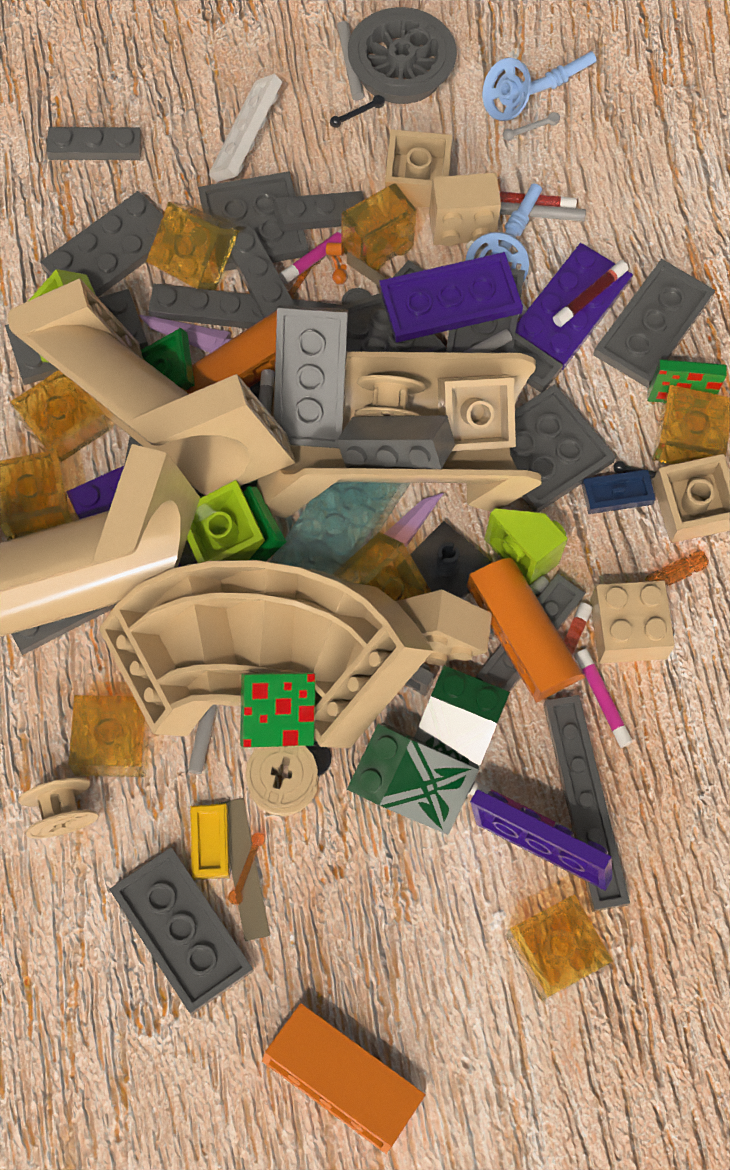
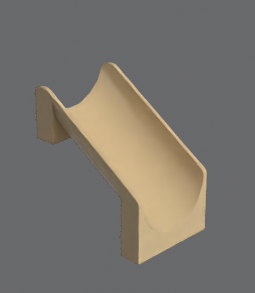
[7,278,296,496]
[257,352,542,518]
[0,444,200,637]

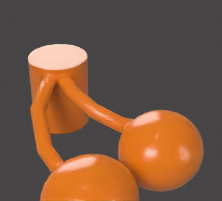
[326,243,347,285]

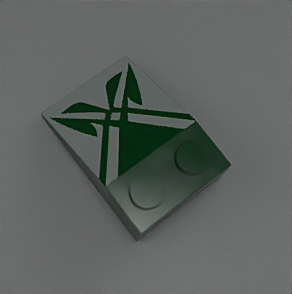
[414,665,510,798]
[347,723,480,835]

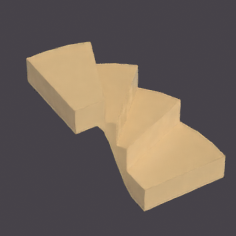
[99,560,434,749]

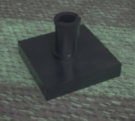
[398,521,493,599]

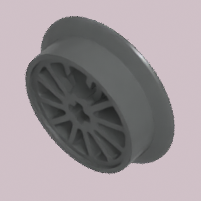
[348,7,457,104]

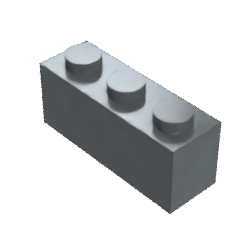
[337,415,455,469]

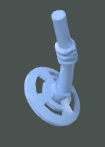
[482,51,597,121]
[465,183,542,282]

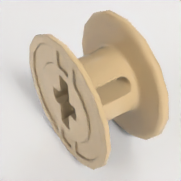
[354,375,426,417]
[245,746,318,816]
[18,777,99,839]

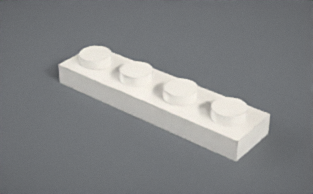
[208,73,282,182]

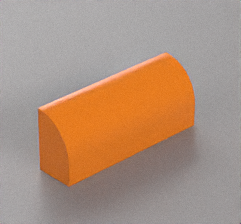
[185,310,277,394]
[467,558,585,703]
[262,1003,426,1154]

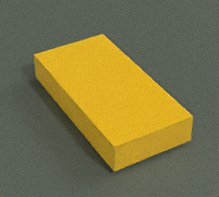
[190,803,230,880]

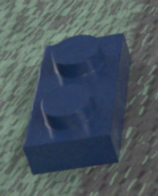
[581,470,656,514]

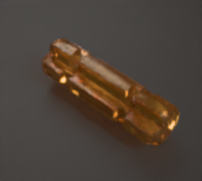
[645,550,709,586]

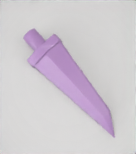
[139,315,231,353]
[362,493,443,576]

